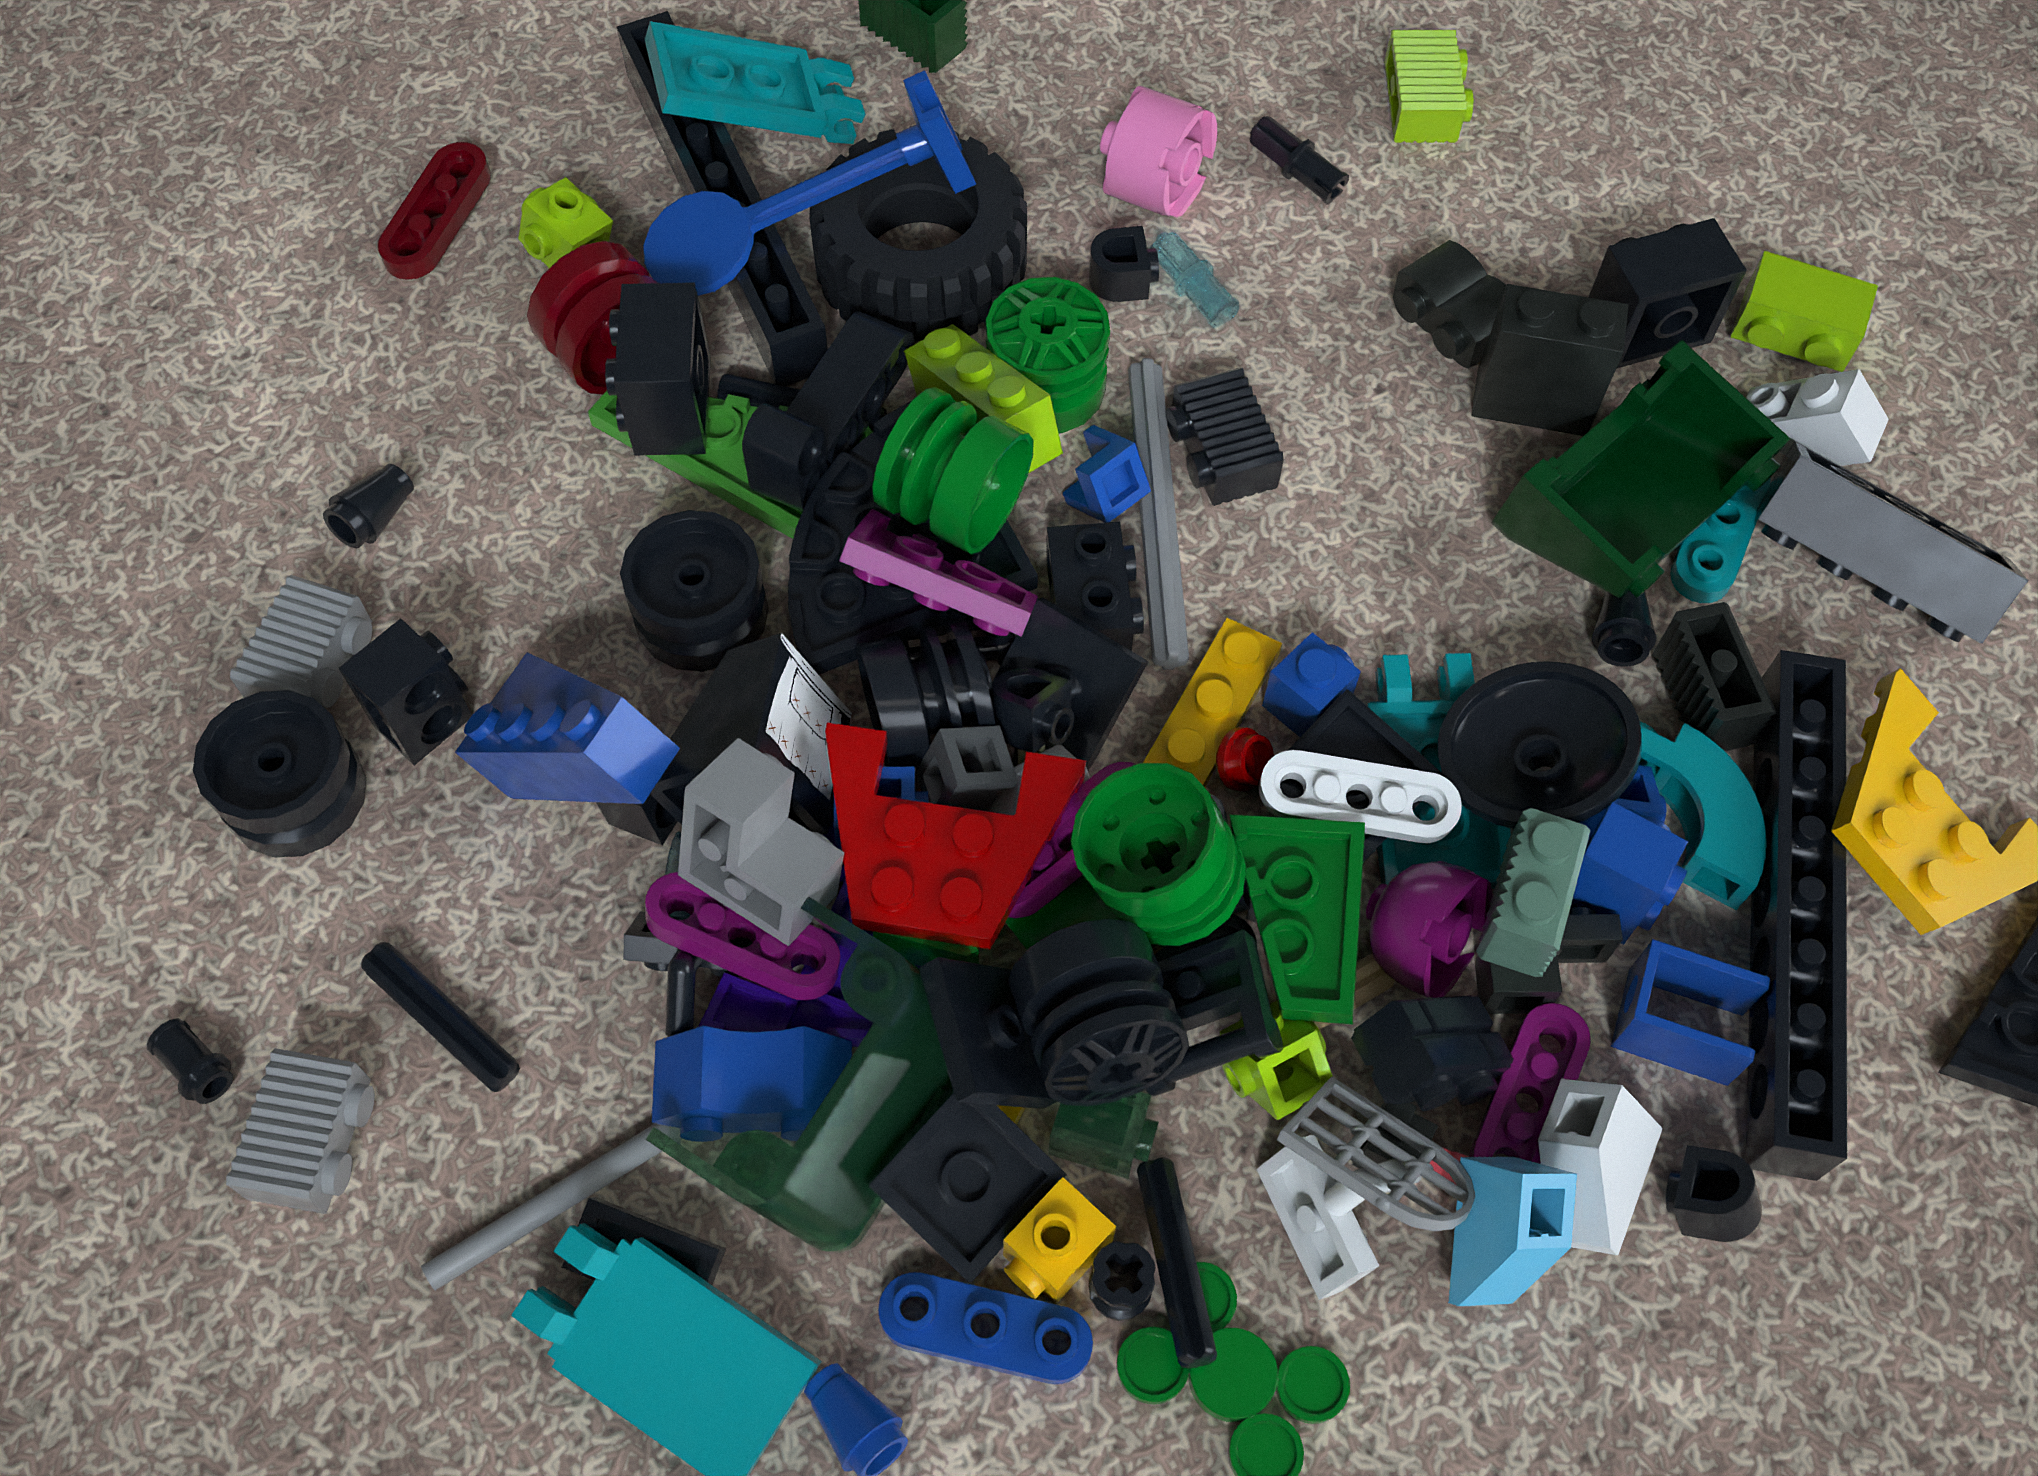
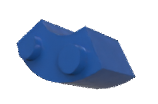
[652,1025,852,1142]

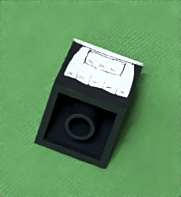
[650,633,852,835]

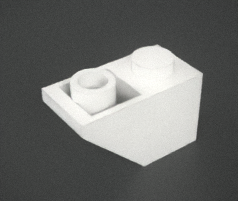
[1746,369,1889,466]
[1538,1079,1663,1255]

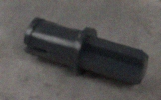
[1250,116,1349,204]

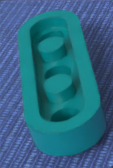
[1670,477,1771,603]

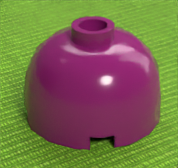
[1366,861,1492,998]

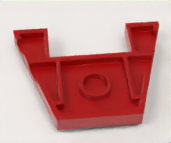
[825,722,1086,949]

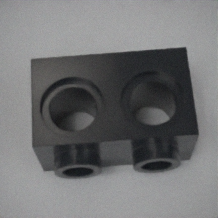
[339,618,472,766]

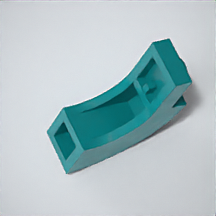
[1639,721,1767,910]

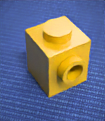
[1003,1177,1116,1304]

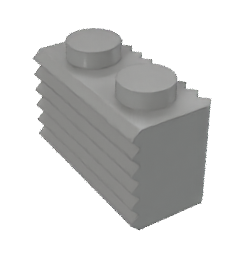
[230,575,372,708]
[226,1048,375,1214]

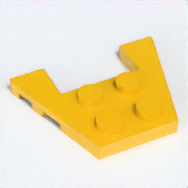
[1831,668,2038,935]

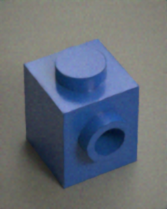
[1262,632,1361,737]

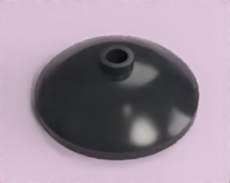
[1438,661,1642,829]

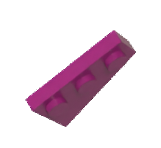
[840,509,1038,637]

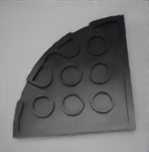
[788,401,1038,675]

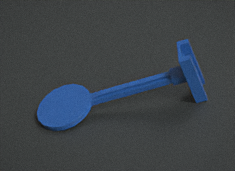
[643,70,976,296]

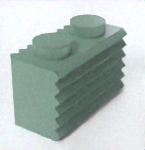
[1476,808,1590,977]

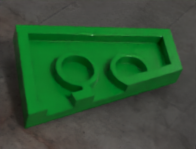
[1229,814,1365,1025]

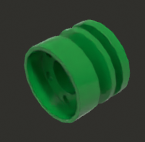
[986,277,1110,433]
[872,387,1034,554]
[1071,763,1246,946]

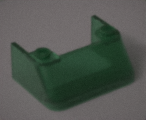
[645,896,951,1253]

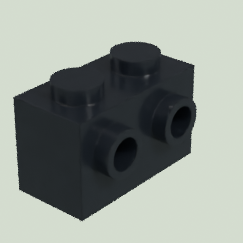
[1046,522,1144,651]

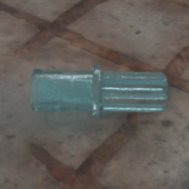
[1150,232,1240,328]

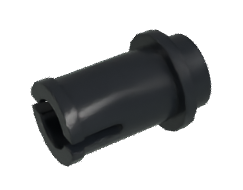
[146,1018,233,1104]

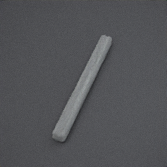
[1128,358,1189,670]

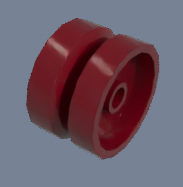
[527,241,657,395]

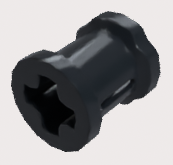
[1088,1241,1156,1321]

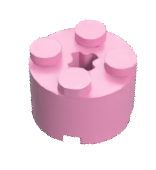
[1100,86,1217,218]

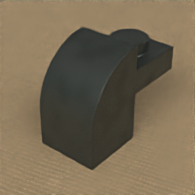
[1475,907,1623,1014]

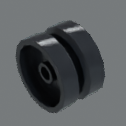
[620,510,769,672]
[193,690,366,858]

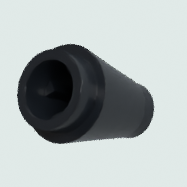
[323,464,414,548]
[1592,591,1656,667]

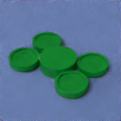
[1116,1262,1350,1476]

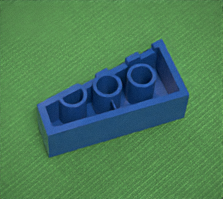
[455,652,680,804]

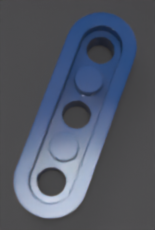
[878,1272,1093,1384]

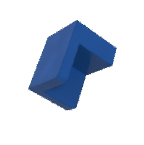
[1063,425,1151,523]

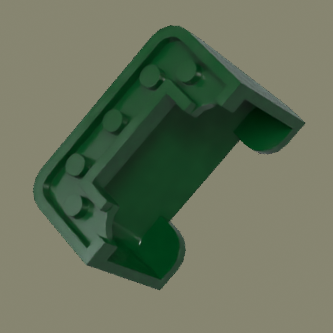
[1492,340,1791,598]

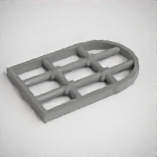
[1277,1077,1475,1231]

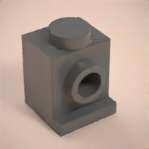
[915,725,1018,811]

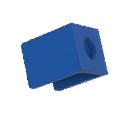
[1610,939,1770,1086]

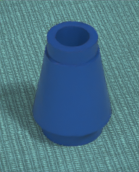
[804,1363,908,1476]

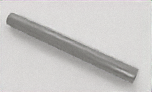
[421,1123,682,1291]

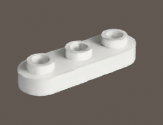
[1259,750,1462,843]

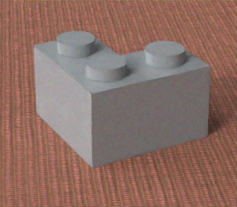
[678,738,844,946]

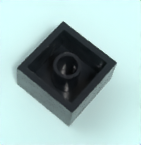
[1588,218,1747,369]
[605,282,711,456]

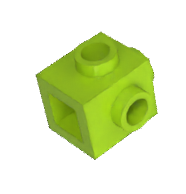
[518,177,613,268]
[1219,1001,1333,1120]

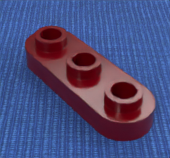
[378,142,491,280]

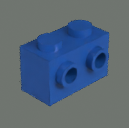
[1570,802,1688,945]

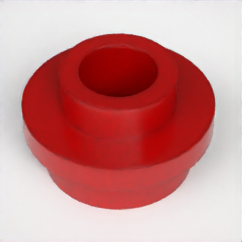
[1216,727,1274,792]

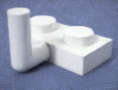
[1257,1135,1422,1300]

